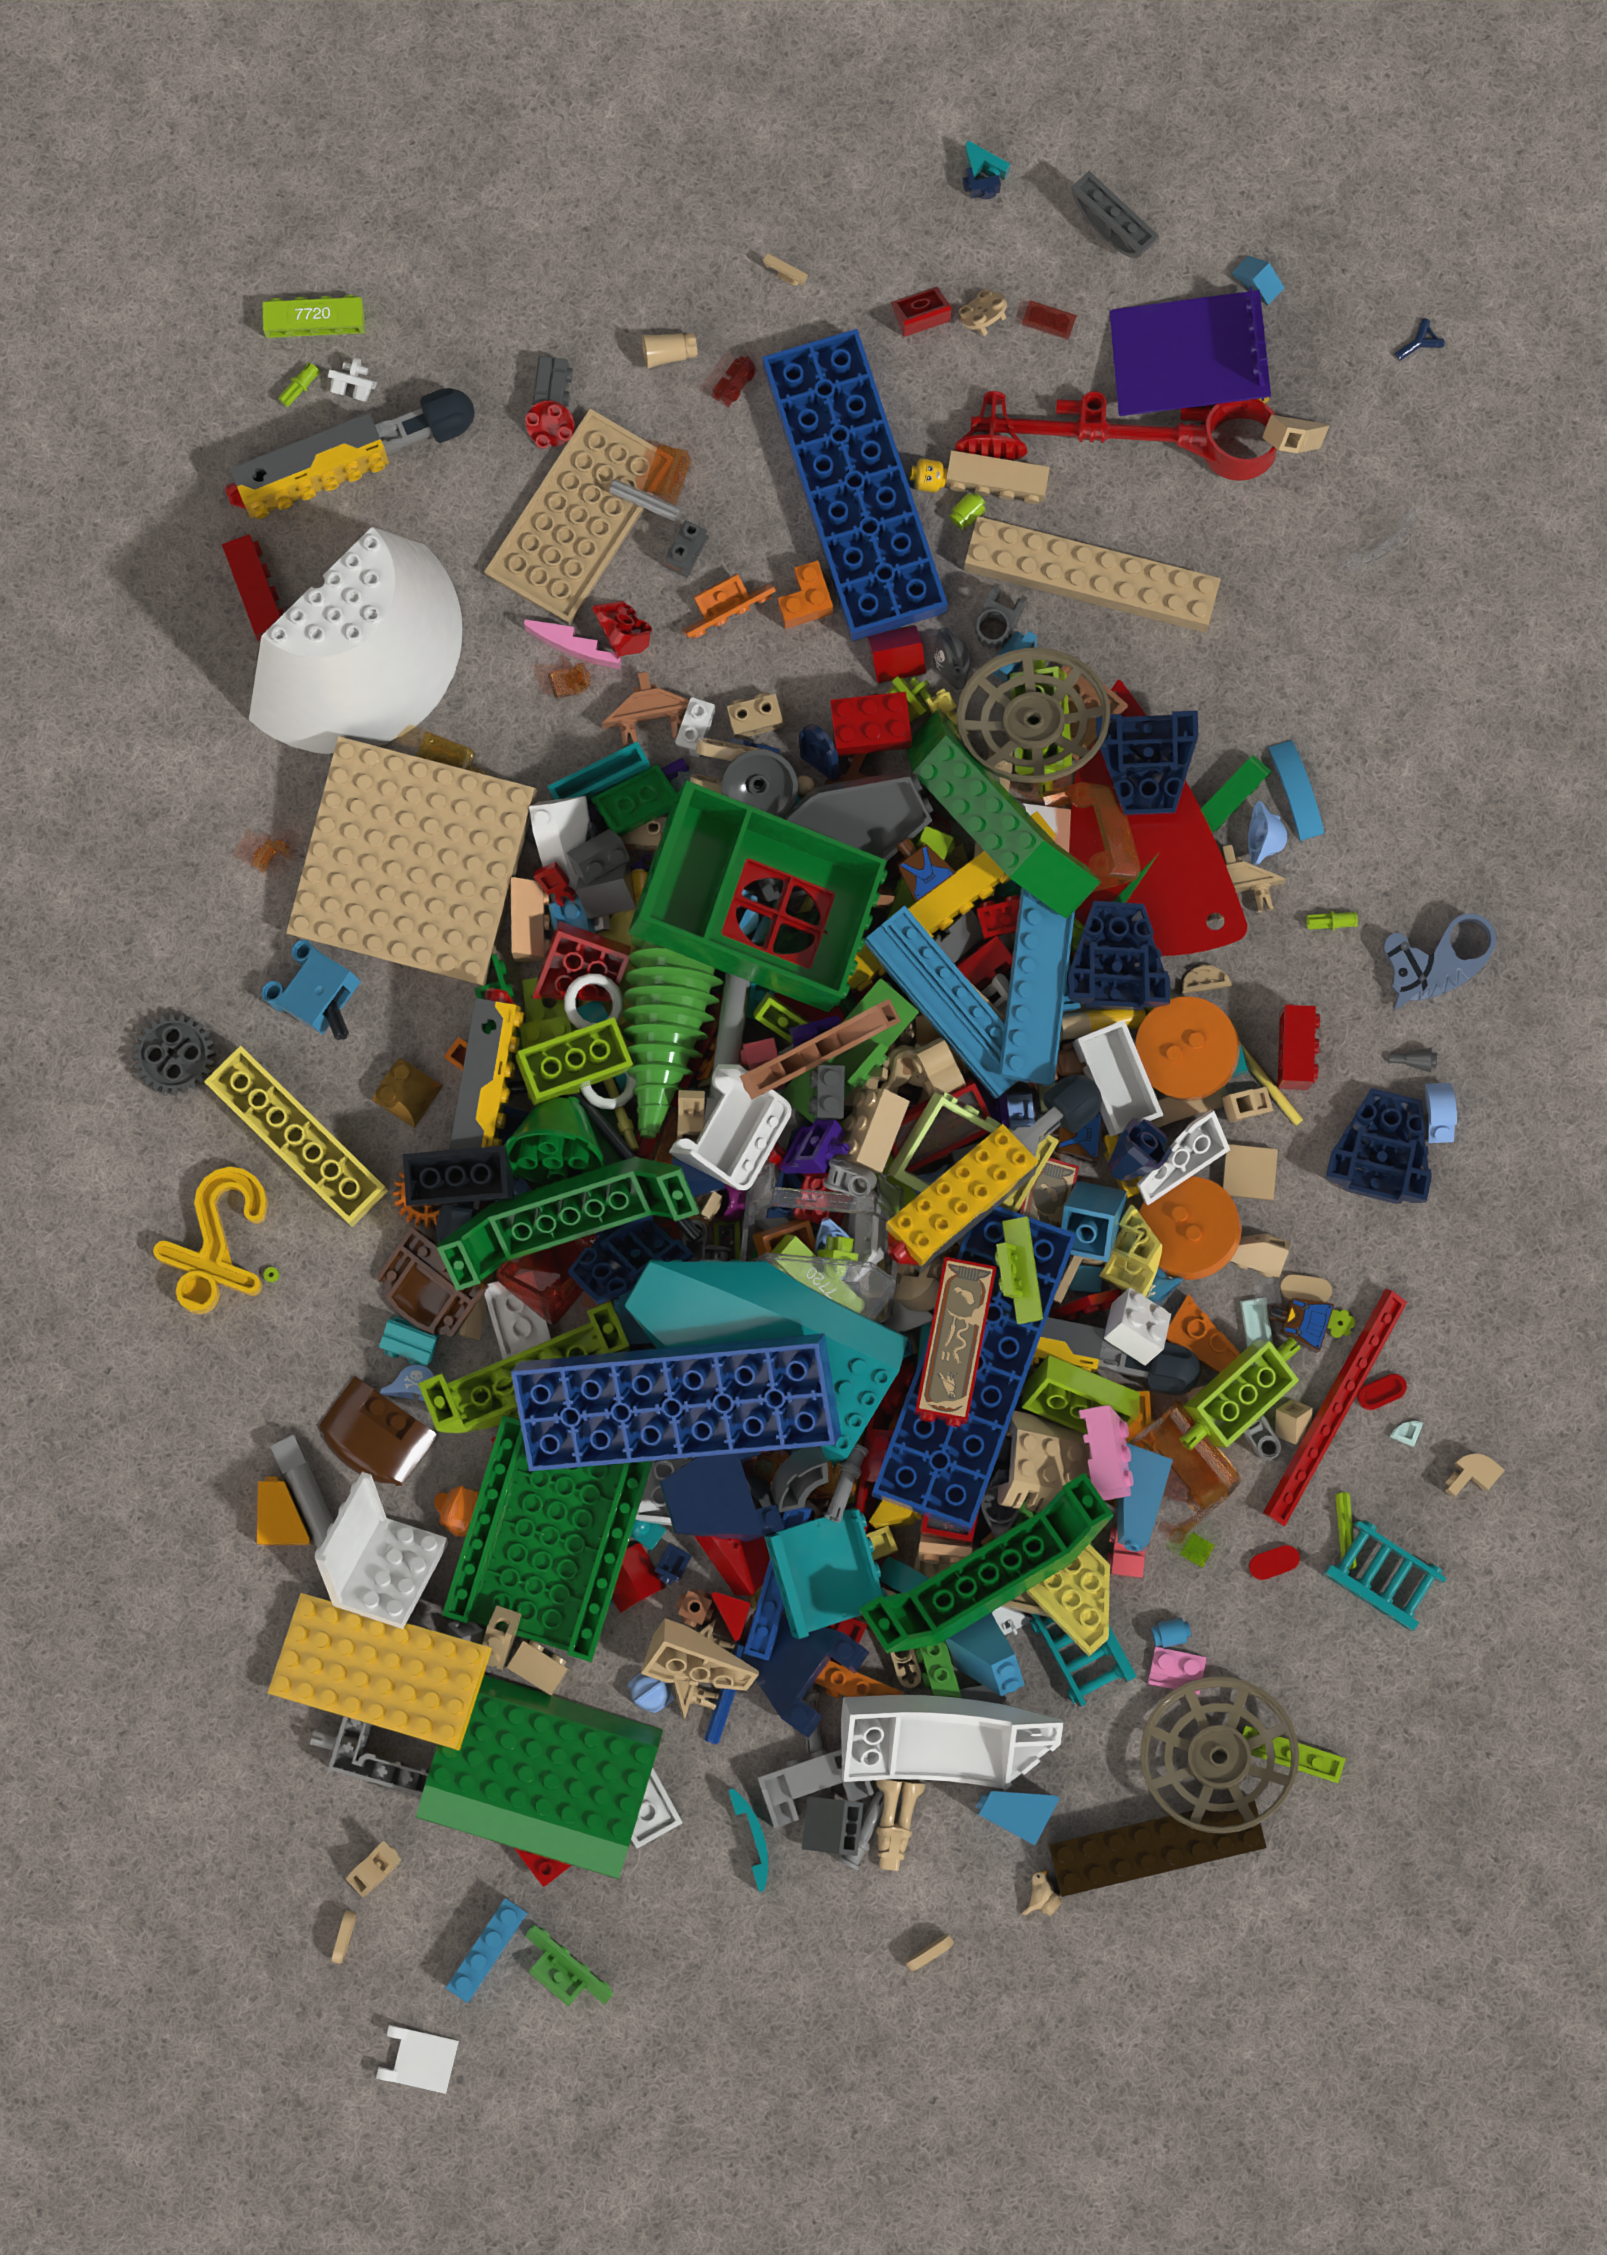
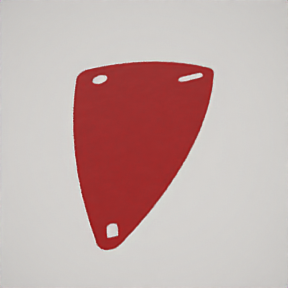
[1069,679,1248,956]

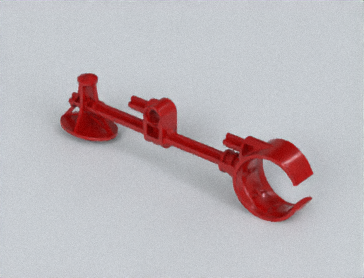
[955,391,1277,481]

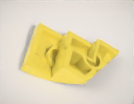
[1099,1205,1163,1297]

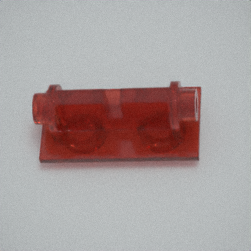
[711,356,757,408]

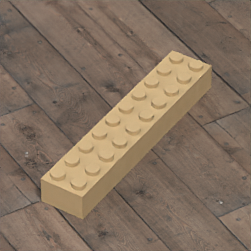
[964,516,1221,633]

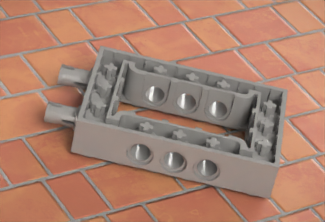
[310,1717,430,1797]

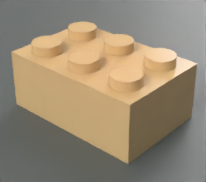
[834,1089,910,1173]

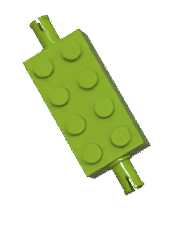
[1009,660,1072,798]
[1179,1337,1301,1450]

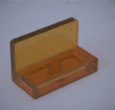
[643,444,692,505]

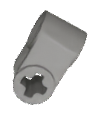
[823,1158,877,1198]
[1242,1415,1281,1461]

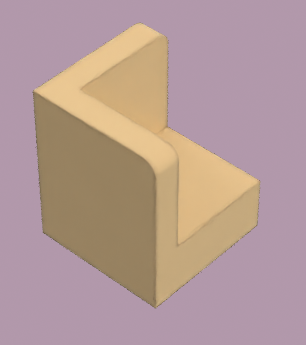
[1275,1399,1312,1445]

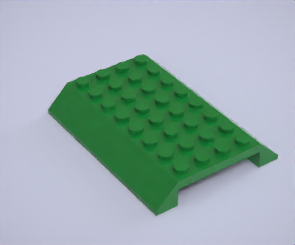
[442,1415,653,1663]
[416,1675,663,1880]

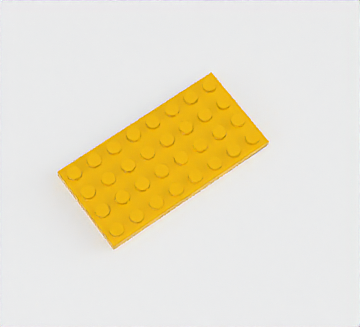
[268,1593,492,1751]

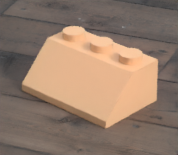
[511,877,550,962]

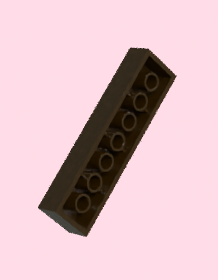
[1047,1800,1267,1897]

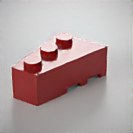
[955,936,1013,992]

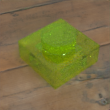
[1179,1532,1215,1568]

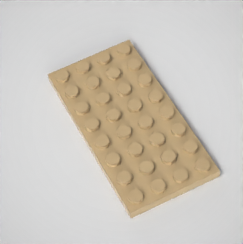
[484,409,675,625]

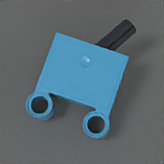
[261,940,361,1040]

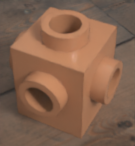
[676,1588,715,1628]

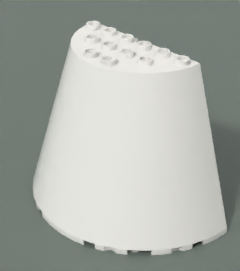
[249,527,462,754]

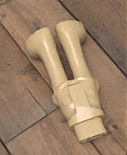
[876,1779,925,1871]

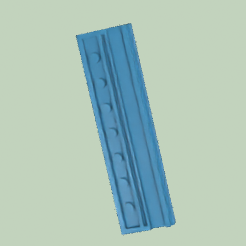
[998,887,1075,1087]
[864,906,1017,1099]

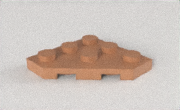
[1061,665,1128,762]

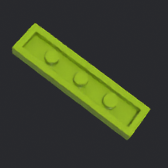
[1242,1725,1346,1784]

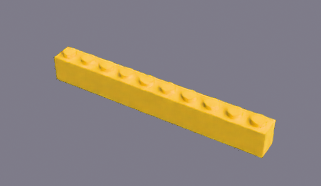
[847,811,1056,993]

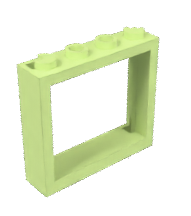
[888,1092,1014,1193]

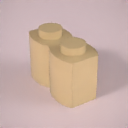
[912,1038,966,1096]

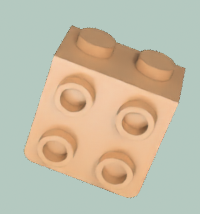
[919,1515,973,1565]

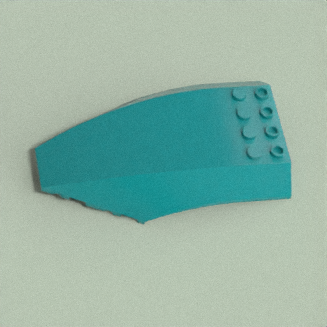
[624,1260,908,1469]

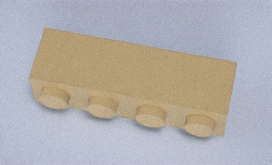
[946,450,1050,505]

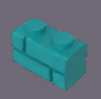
[379,1315,441,1366]

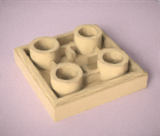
[1222,1144,1278,1201]

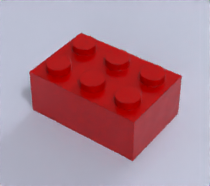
[830,692,912,756]
[1277,1004,1320,1090]

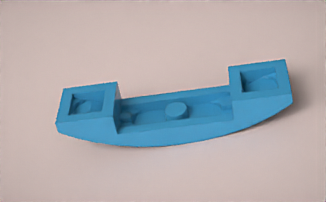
[1268,740,1324,841]

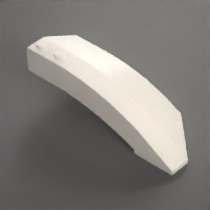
[841,1695,1063,1792]

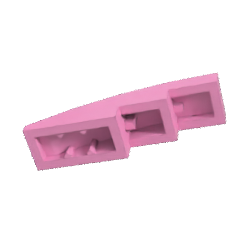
[524,619,622,669]

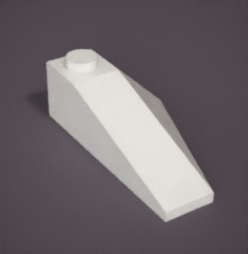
[529,796,590,902]
[1137,1109,1230,1205]

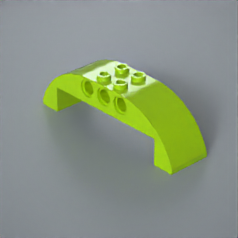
[418,1301,630,1433]

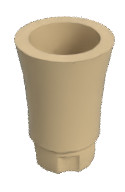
[642,333,698,369]

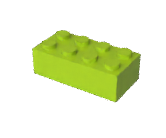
[515,1017,633,1105]
[1022,1355,1140,1434]

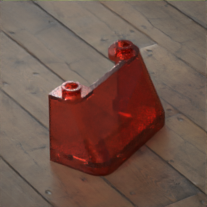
[497,1230,604,1325]

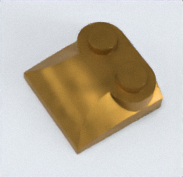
[372,1058,443,1128]

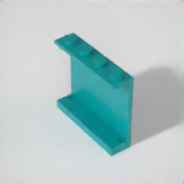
[764,1508,887,1639]

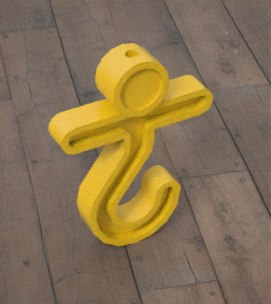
[153,1167,268,1314]

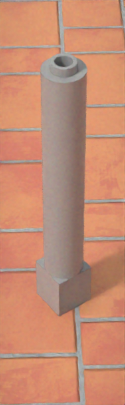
[703,972,750,1127]
[270,1435,334,1548]

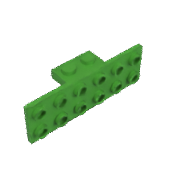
[780,979,918,1124]

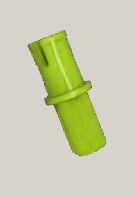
[278,362,320,407]
[1306,911,1358,931]

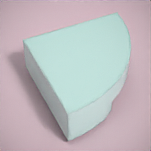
[1389,1421,1423,1447]

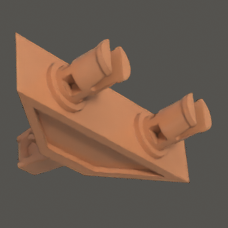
[601,672,690,748]

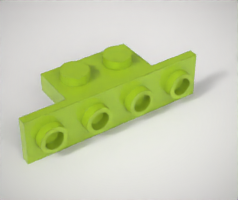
[995,1216,1043,1325]

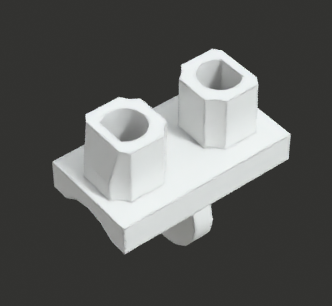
[328,357,377,401]

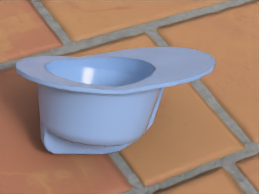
[628,1673,674,1713]

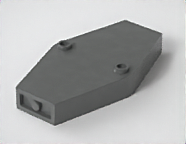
[757,770,934,901]

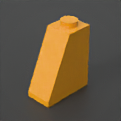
[257,1476,312,1545]

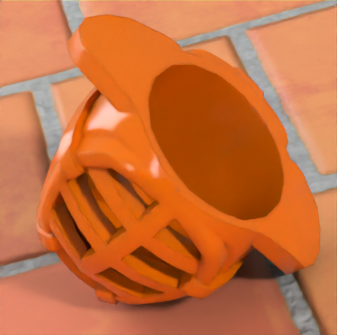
[434,1486,479,1537]

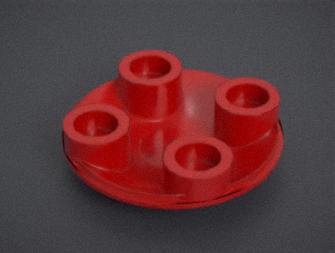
[525,400,575,449]

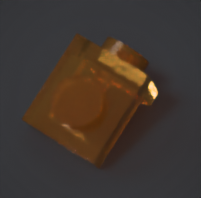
[548,663,591,698]
[252,839,292,874]

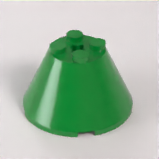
[504,1096,605,1189]

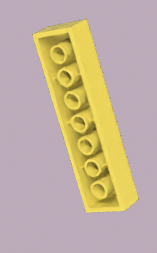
[204,1046,388,1227]

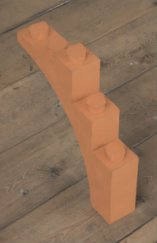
[740,999,901,1100]

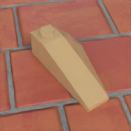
[641,1618,759,1691]

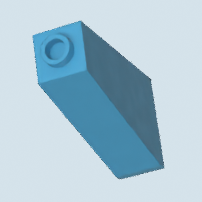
[1117,1443,1173,1552]

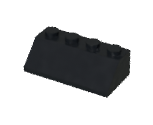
[403,1145,515,1207]

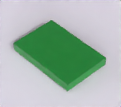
[591,764,677,837]

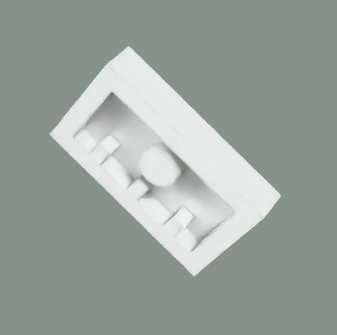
[675,697,715,758]

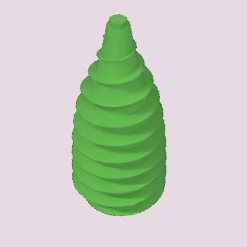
[622,936,723,1139]

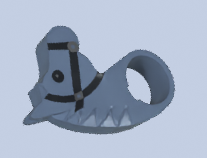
[1382,913,1496,1009]

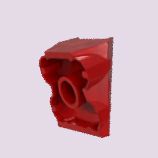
[592,601,652,659]

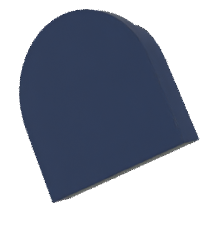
[799,724,840,781]

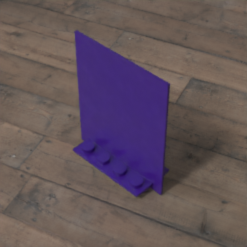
[1109,287,1271,416]

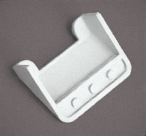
[669,1064,791,1190]

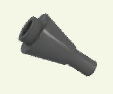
[1389,1047,1437,1073]

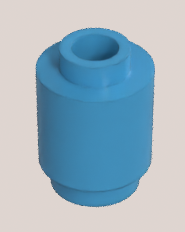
[1151,1617,1191,1648]

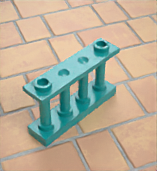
[1322,1520,1447,1631]
[1029,1613,1137,1707]

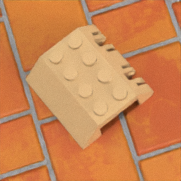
[998,1411,1091,1513]

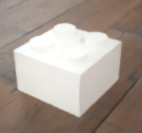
[1103,1287,1171,1365]

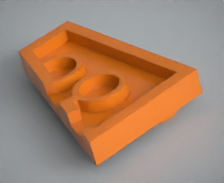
[1166,1294,1240,1373]

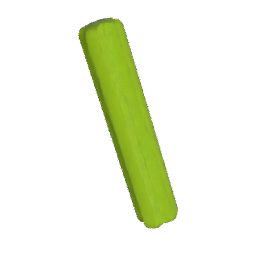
[1335,1492,1357,1569]

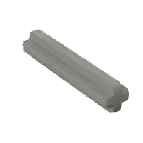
[609,479,680,521]

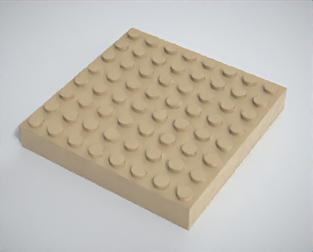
[286,736,538,986]

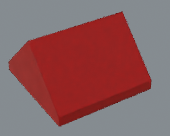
[891,287,951,337]
[867,626,926,683]
[612,1543,666,1613]
[711,1592,751,1643]

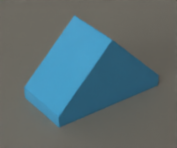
[1232,256,1285,305]

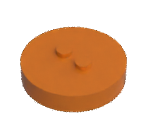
[1135,996,1240,1101]
[1139,1176,1242,1280]

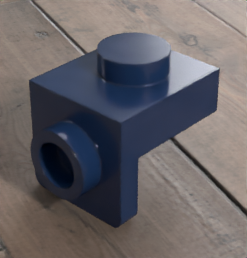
[962,167,1001,199]
[654,1544,692,1585]

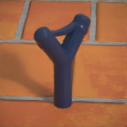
[1394,318,1445,361]

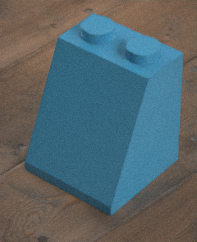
[1061,1181,1127,1262]
[945,1613,1025,1696]
[975,1791,1060,1845]

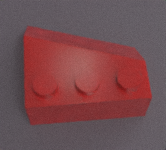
[532,921,631,1002]

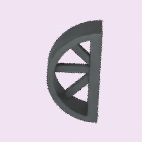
[1071,171,1159,258]

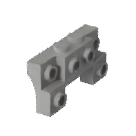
[758,1749,874,1828]

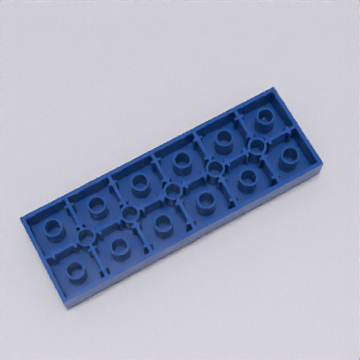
[762,329,948,642]
[871,1206,1077,1532]
[511,1333,841,1471]

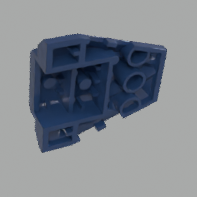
[1096,710,1199,815]
[1068,901,1170,1011]
[1325,1088,1432,1204]
[567,1215,694,1305]

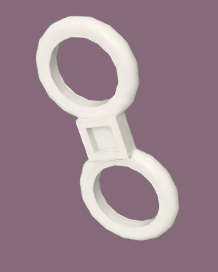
[564,973,637,1109]

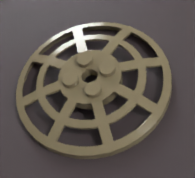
[957,648,1110,783]
[1140,1676,1299,1833]

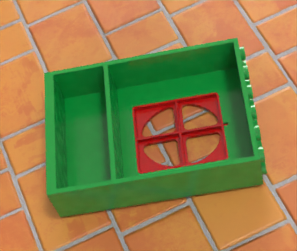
[628,780,887,1012]

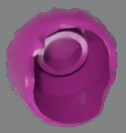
[715,1184,750,1223]

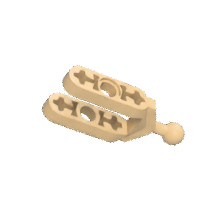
[690,738,814,795]

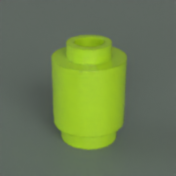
[949,493,986,530]

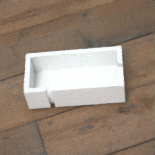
[1072,1020,1163,1137]

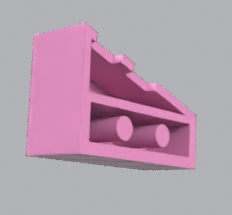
[1079,1405,1134,1500]

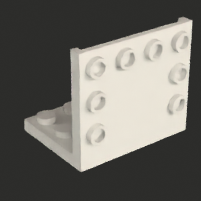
[315,1472,448,1629]

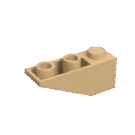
[1262,415,1330,453]
[1230,1233,1290,1278]

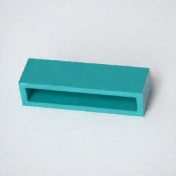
[547,741,650,805]

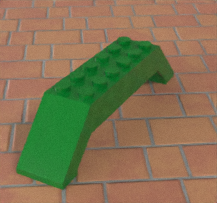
[906,708,1101,919]
[437,1157,700,1291]
[859,1473,1113,1653]

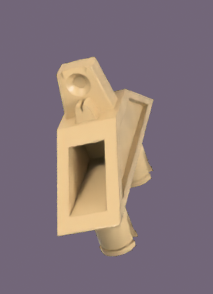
[1208,845,1286,922]
[673,1619,735,1719]

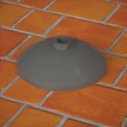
[721,749,798,818]

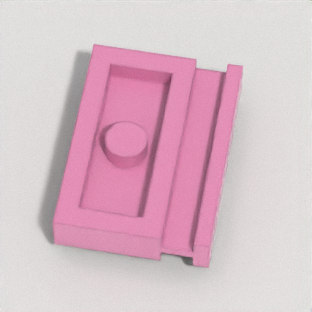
[1148,1647,1207,1695]

